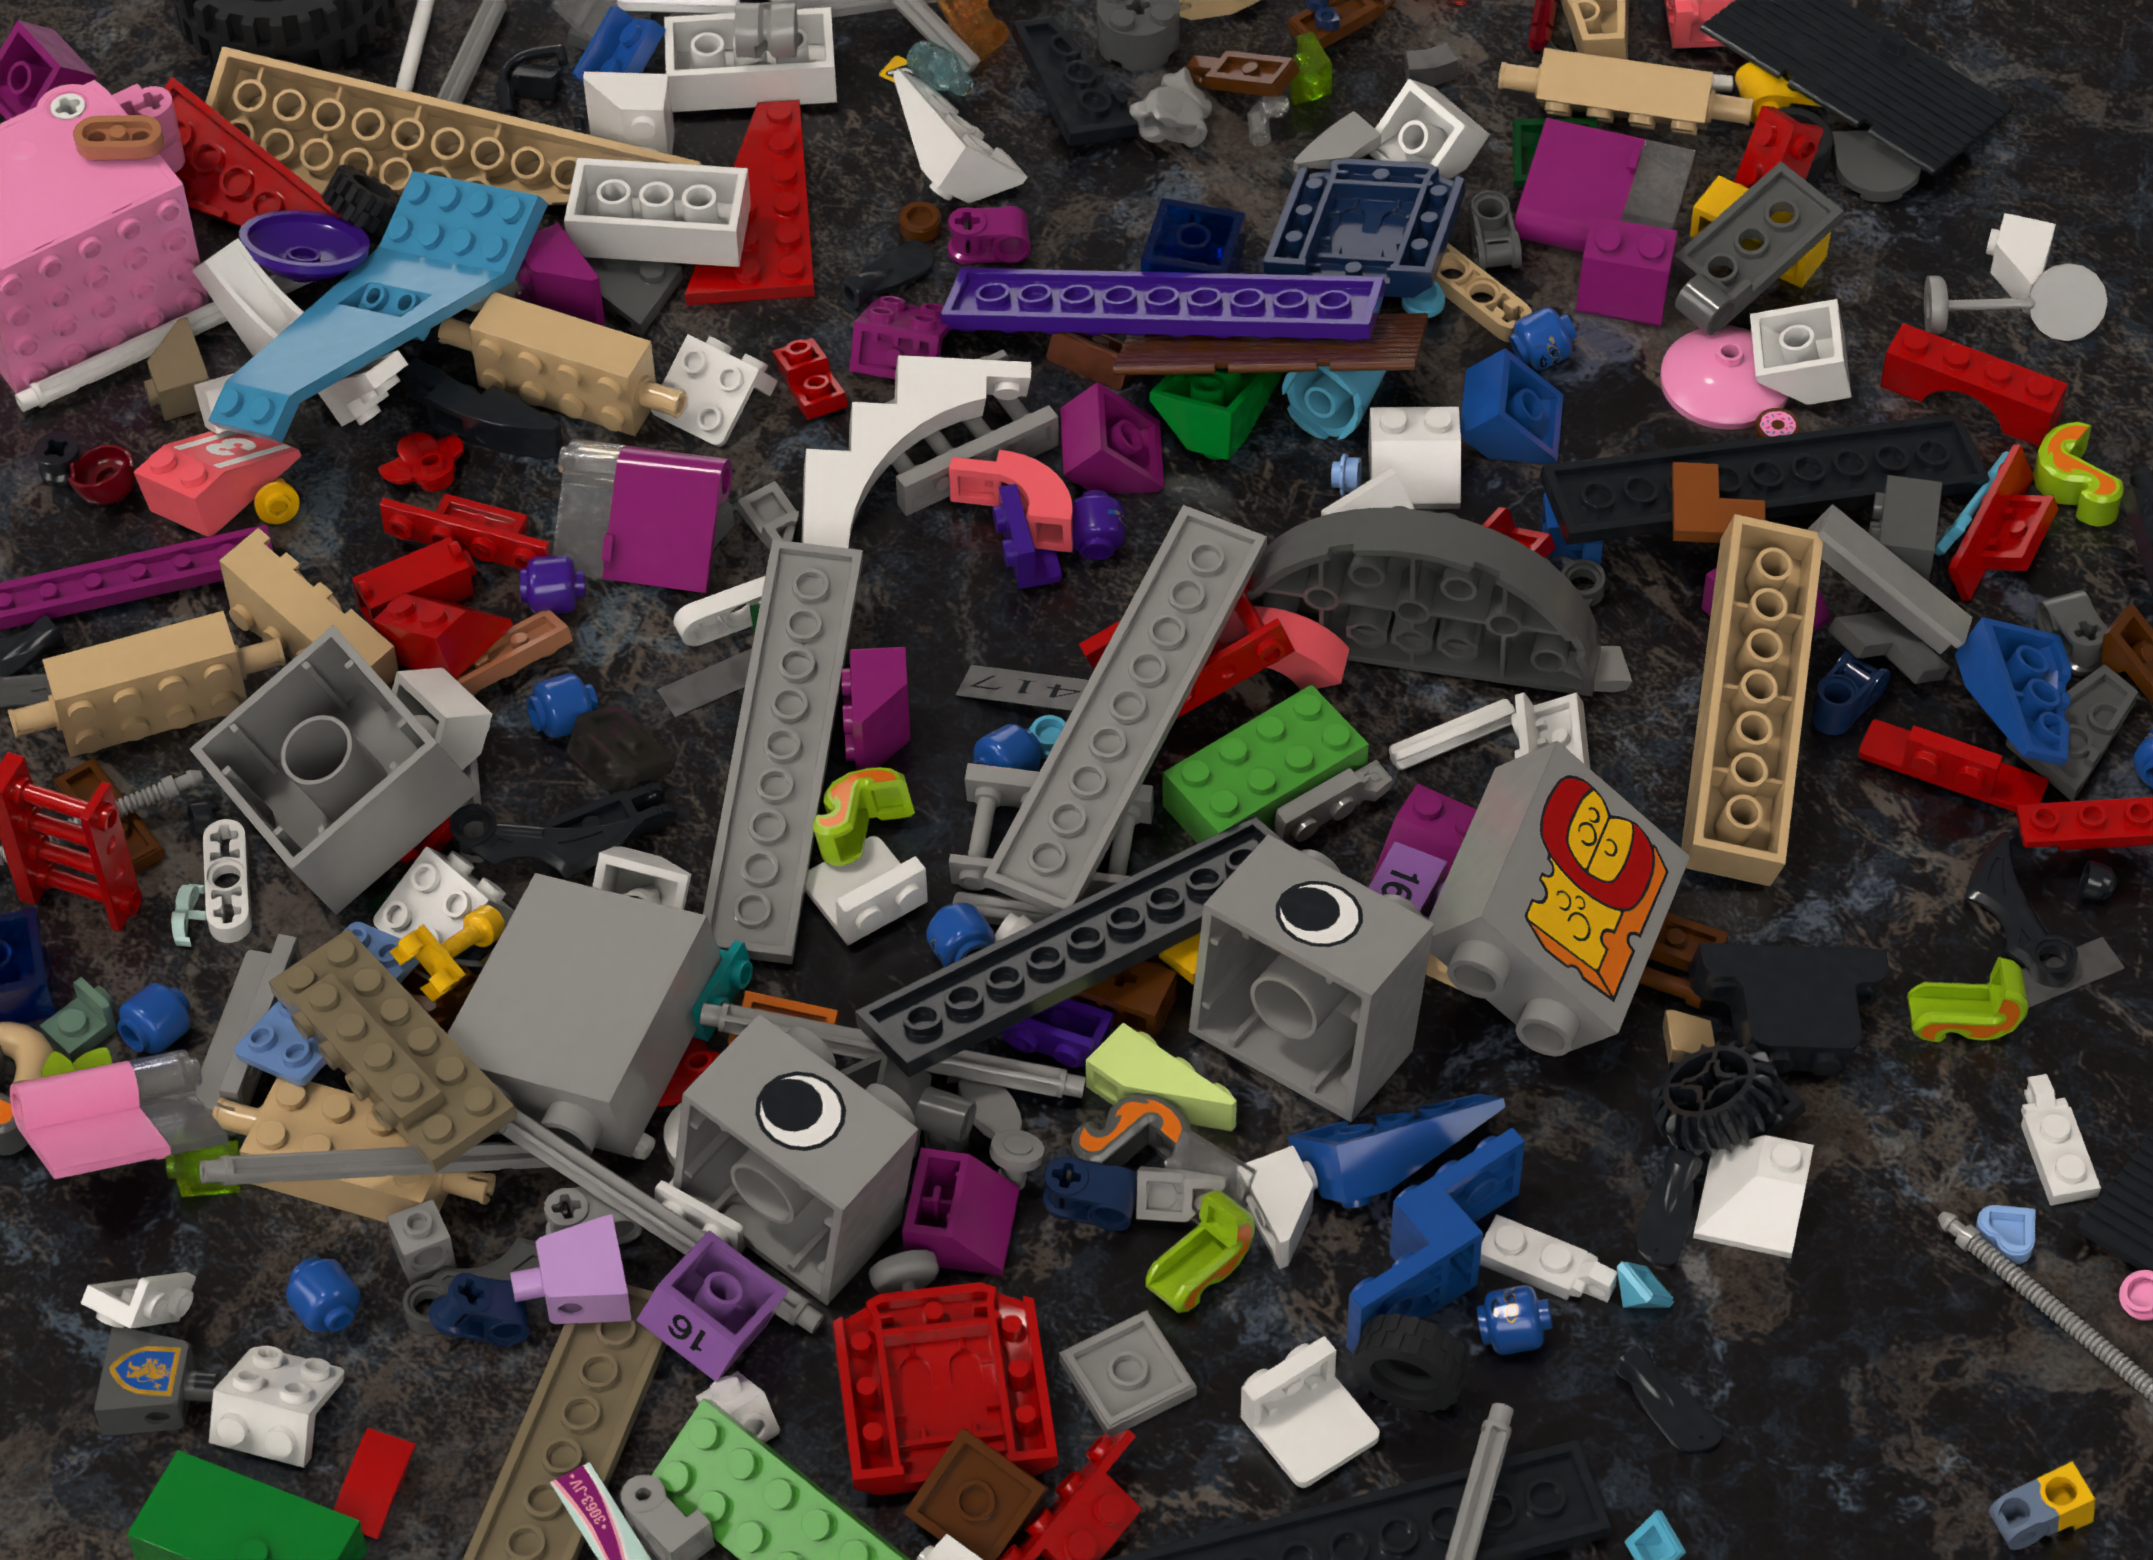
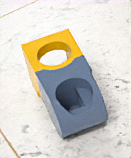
[1988,1461,2095,1550]

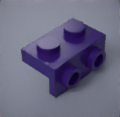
[992,484,1062,589]
[1002,999,1114,1068]

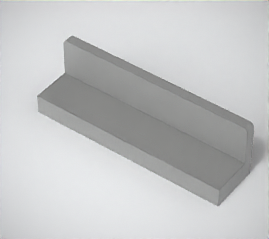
[1807,504,1973,654]
[188,934,302,1114]

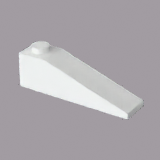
[893,68,1027,203]

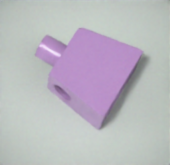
[510,1214,632,1324]

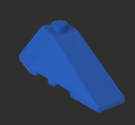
[1954,617,2071,766]
[1288,1094,1505,1208]

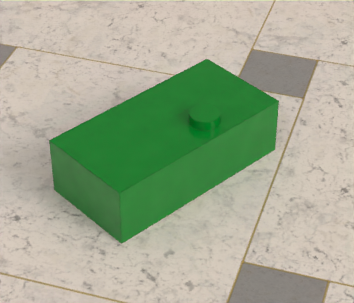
[127,1450,368,1560]

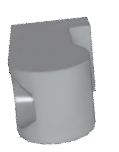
[621,1474,715,1560]

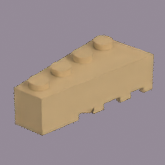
[1560,0,1629,60]
[219,528,399,685]

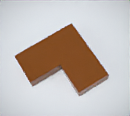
[1671,462,1766,543]

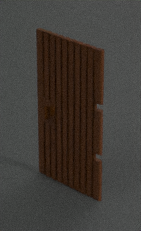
[1113,313,1428,375]

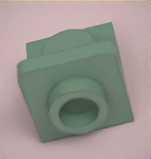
[39,977,118,1063]

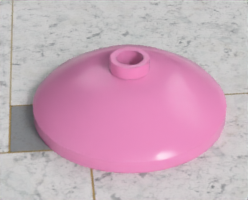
[1660,326,1789,430]

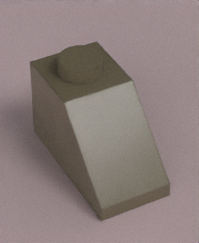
[144,317,210,421]

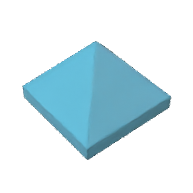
[1617,1262,1674,1308]
[1624,1510,1686,1560]

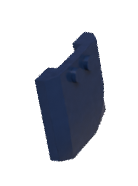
[1263,158,1466,298]

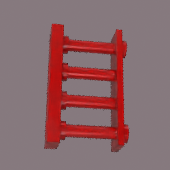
[1079,577,1295,719]
[0,752,142,932]

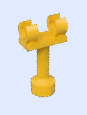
[389,905,505,1003]

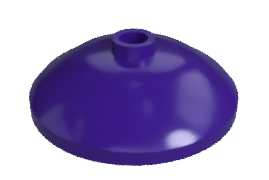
[239,210,370,283]

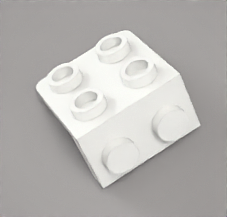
[651,334,778,447]
[805,836,928,945]
[373,846,514,944]
[1241,1336,1379,1488]
[209,1346,344,1468]

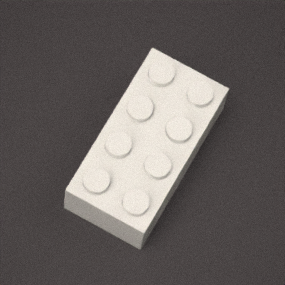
[664,7,837,112]
[564,158,751,267]

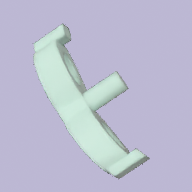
[171,884,207,947]

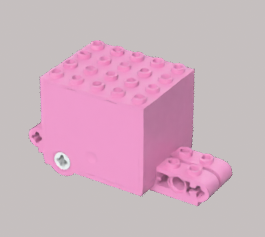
[0,80,209,394]

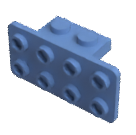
[234,922,420,1086]

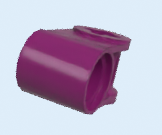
[948,206,1031,265]

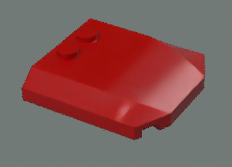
[833,1282,1058,1496]

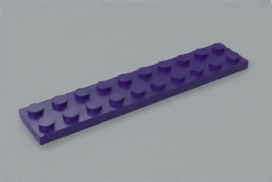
[940,268,1385,342]

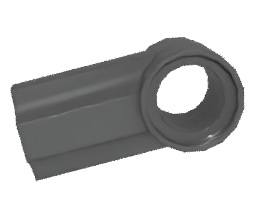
[914,1086,977,1154]

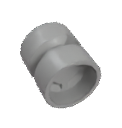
[735,3,798,57]

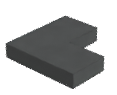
[1828,611,1950,684]

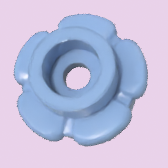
[1331,454,1362,497]

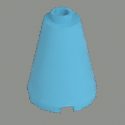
[1282,366,1387,440]

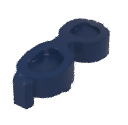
[1305,0,1340,31]

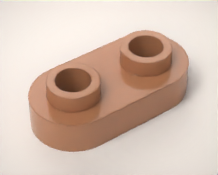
[73,115,164,160]

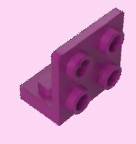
[849,296,951,379]

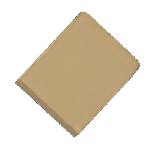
[1663,1010,1715,1064]

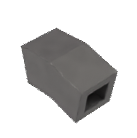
[1405,43,1458,86]

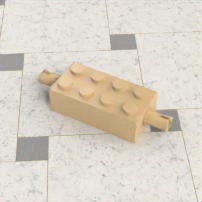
[1498,48,1753,136]
[438,292,687,436]
[8,611,286,757]
[211,1077,496,1223]

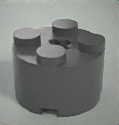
[1097,0,1180,71]

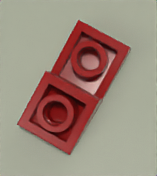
[772,337,848,421]
[334,1428,417,1541]

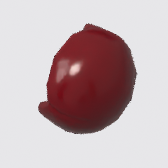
[67,444,137,505]

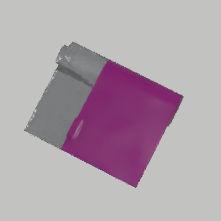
[1514,118,1696,264]
[552,439,732,593]

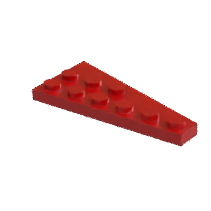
[163,77,355,227]
[685,100,815,306]

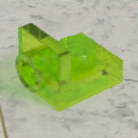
[1290,31,1332,105]
[166,1131,241,1197]

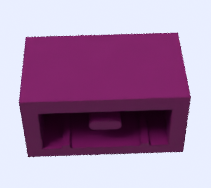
[841,647,911,771]
[902,1148,1020,1276]

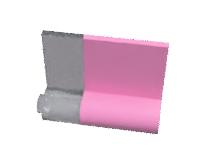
[10,1049,228,1179]

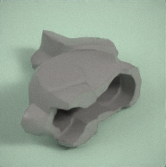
[1129,67,1212,147]

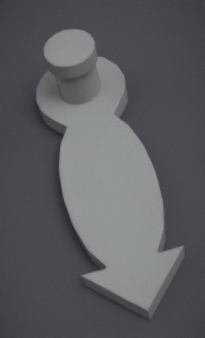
[947,1076,1045,1190]

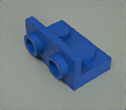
[572,6,666,84]

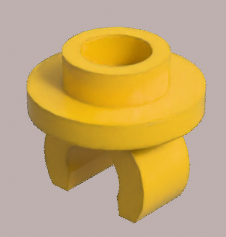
[254,478,300,525]

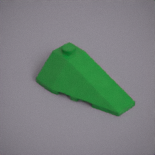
[1149,368,1284,460]

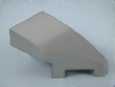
[736,481,799,550]

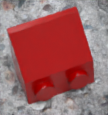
[372,593,513,679]

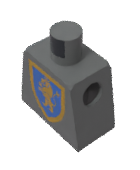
[94,1326,221,1436]

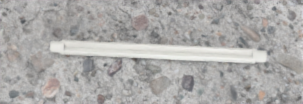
[15,274,316,412]

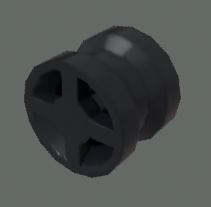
[34,432,81,488]

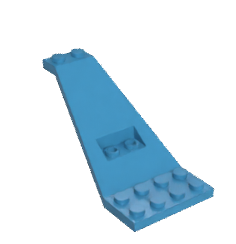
[208,171,548,443]

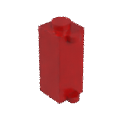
[352,536,477,631]

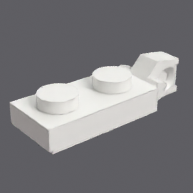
[2021,1074,2101,1205]
[1480,1214,1618,1303]

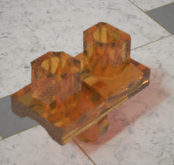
[936,0,1011,62]

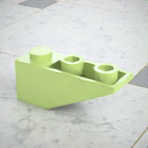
[1086,1023,1237,1131]

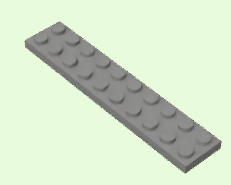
[983,505,1267,914]
[703,539,863,964]

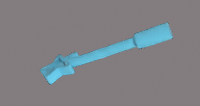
[1934,451,2009,556]

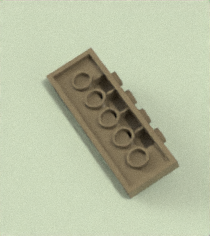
[268,928,517,1172]

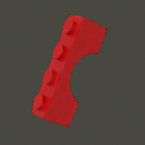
[1880,323,2068,447]

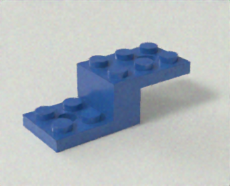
[1346,1128,1525,1354]

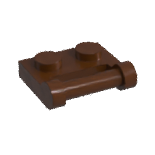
[1639,912,1729,1009]

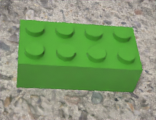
[1163,685,1369,844]

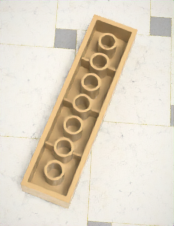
[1681,514,1823,886]

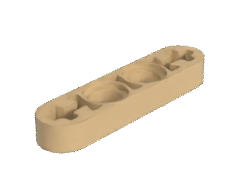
[1435,243,1532,342]

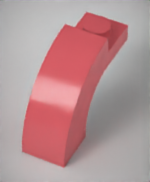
[949,450,1074,552]
[1219,606,1350,690]

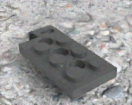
[1674,161,1844,335]

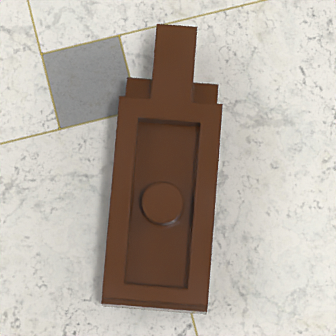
[1288,0,1396,55]
[1186,50,1299,97]

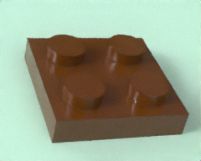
[903,1428,1048,1560]

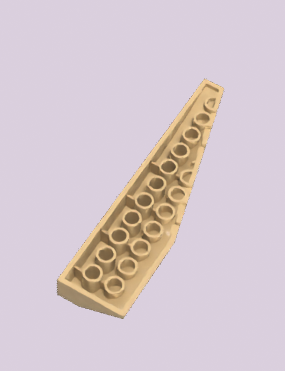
[205,46,701,205]

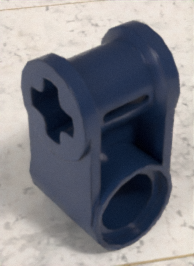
[1811,650,1891,735]
[1043,1156,1137,1231]
[428,1273,530,1347]

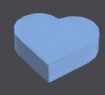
[1975,1205,2035,1265]

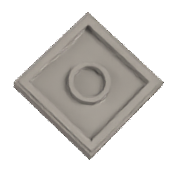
[1059,1310,1197,1436]

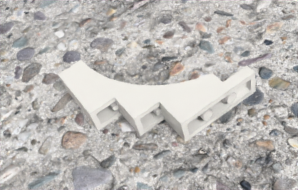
[801,355,1031,548]

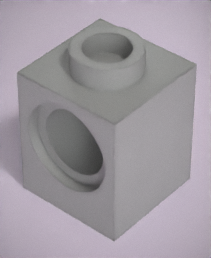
[386,1199,457,1286]

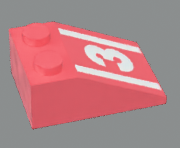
[134,431,301,537]

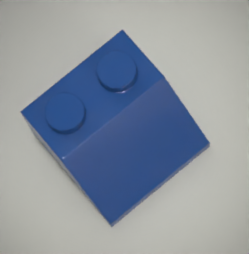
[1460,348,1564,464]

